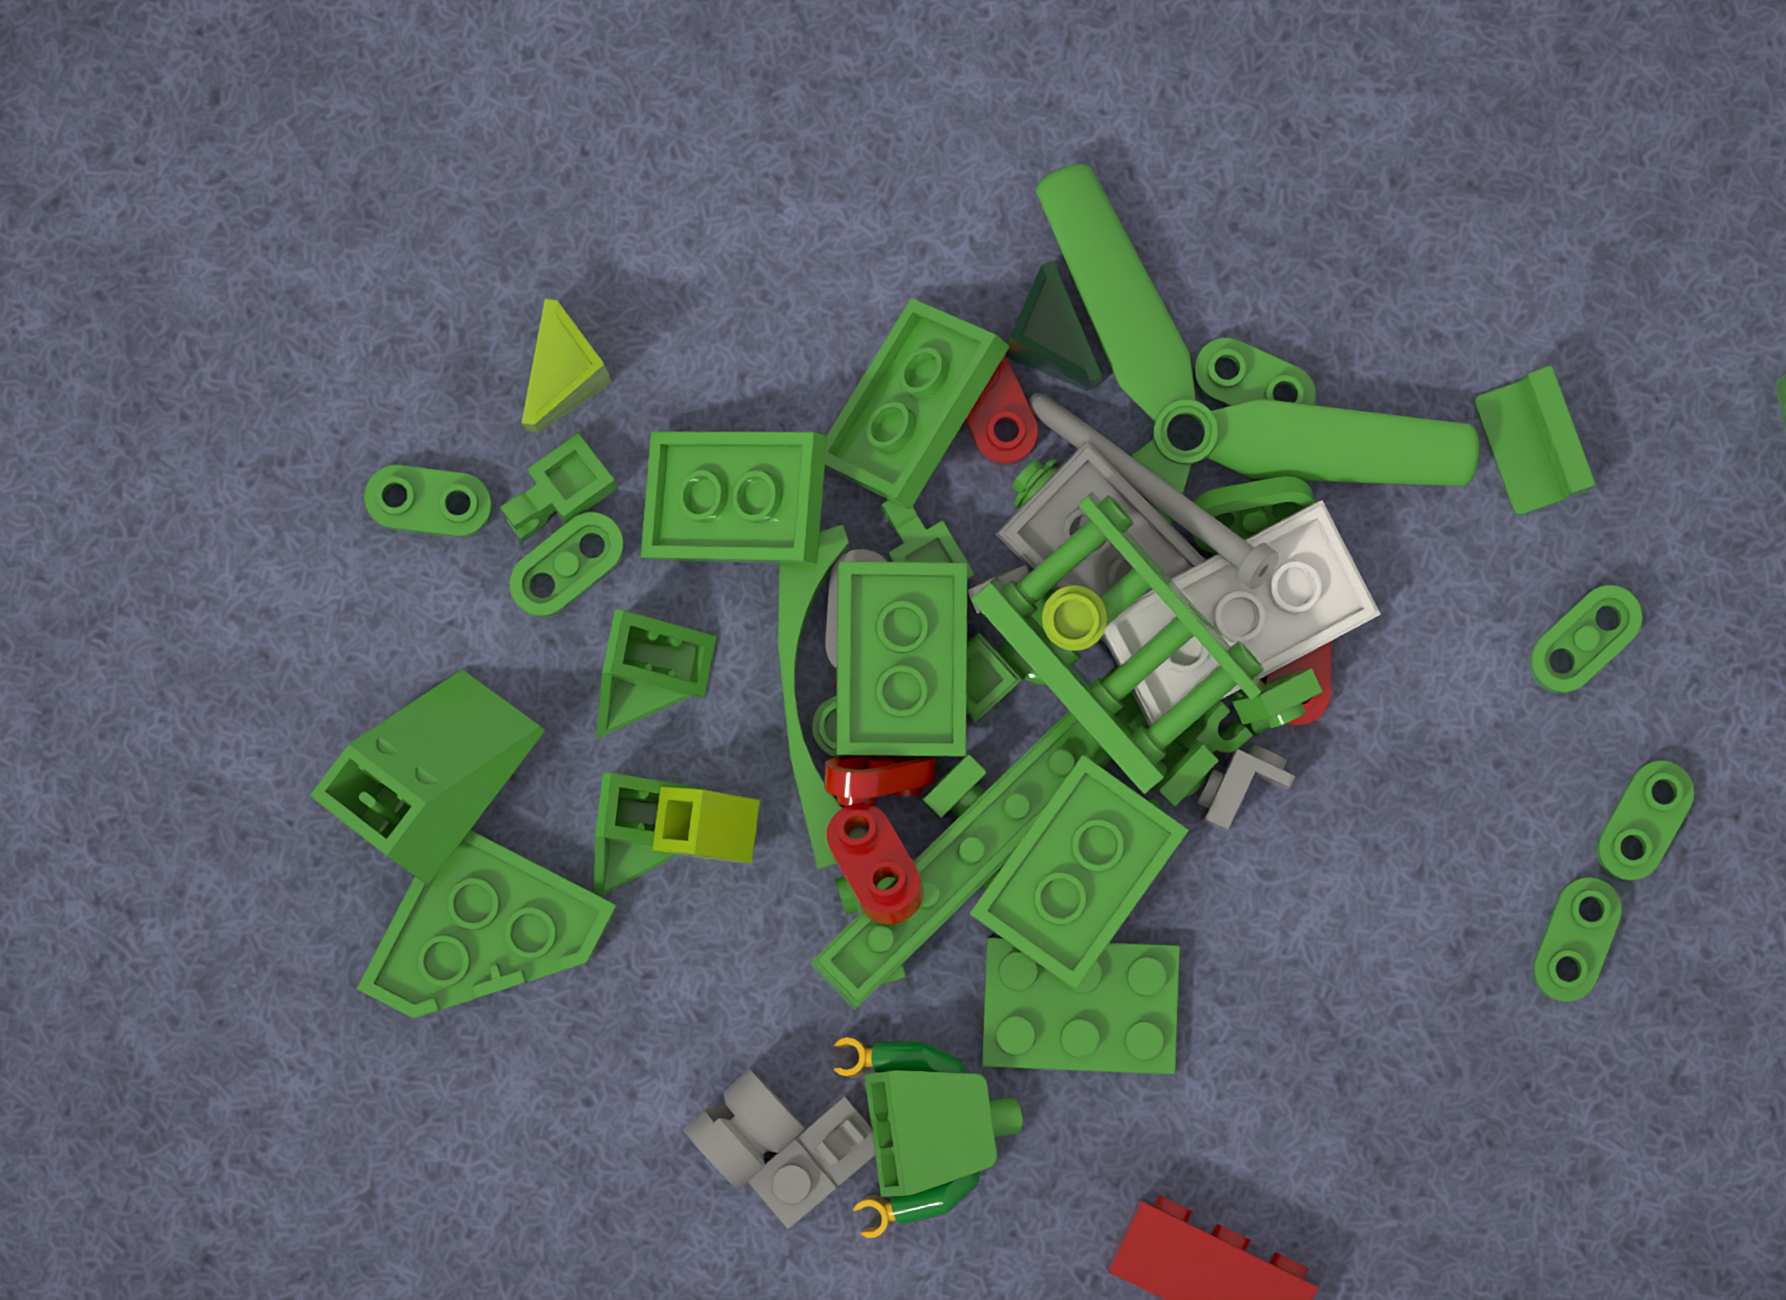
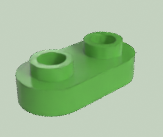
[1193,338,1316,407]
[364,465,493,538]
[1192,476,1315,554]
[509,512,625,618]
[1528,585,1642,694]
[1596,761,1694,881]
[1532,878,1622,1002]

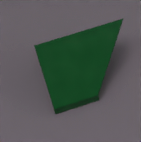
[1005,260,1103,391]

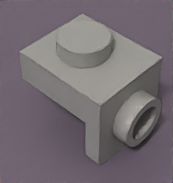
[1197,745,1296,832]

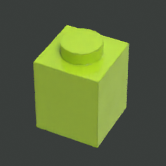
[652,787,760,864]

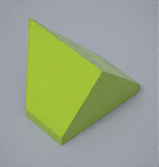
[521,298,612,433]

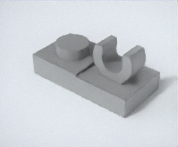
[748,1096,875,1229]

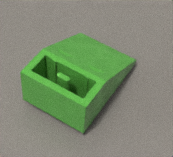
[309,669,546,885]

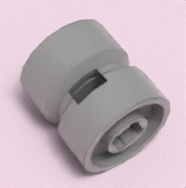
[683,1068,805,1190]

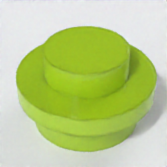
[1042,585,1108,651]

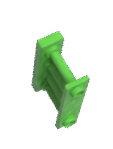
[971,491,1264,794]

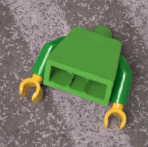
[834,1037,1023,1238]

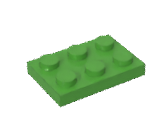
[825,298,1010,510]
[640,431,827,564]
[836,561,967,757]
[969,755,1189,990]
[982,938,1180,1074]

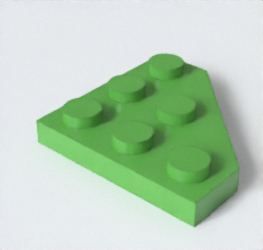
[356,830,618,1019]

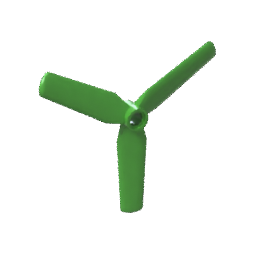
[1000,163,1480,685]

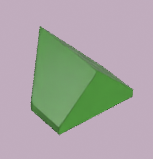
[596,609,717,739]
[594,772,707,897]

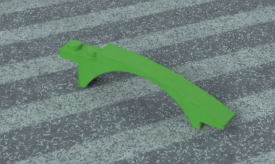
[778,525,915,986]

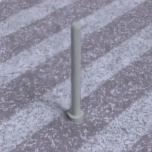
[1028,393,1279,589]

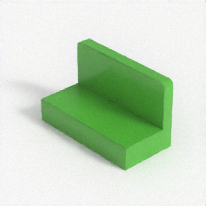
[1474,365,1596,516]

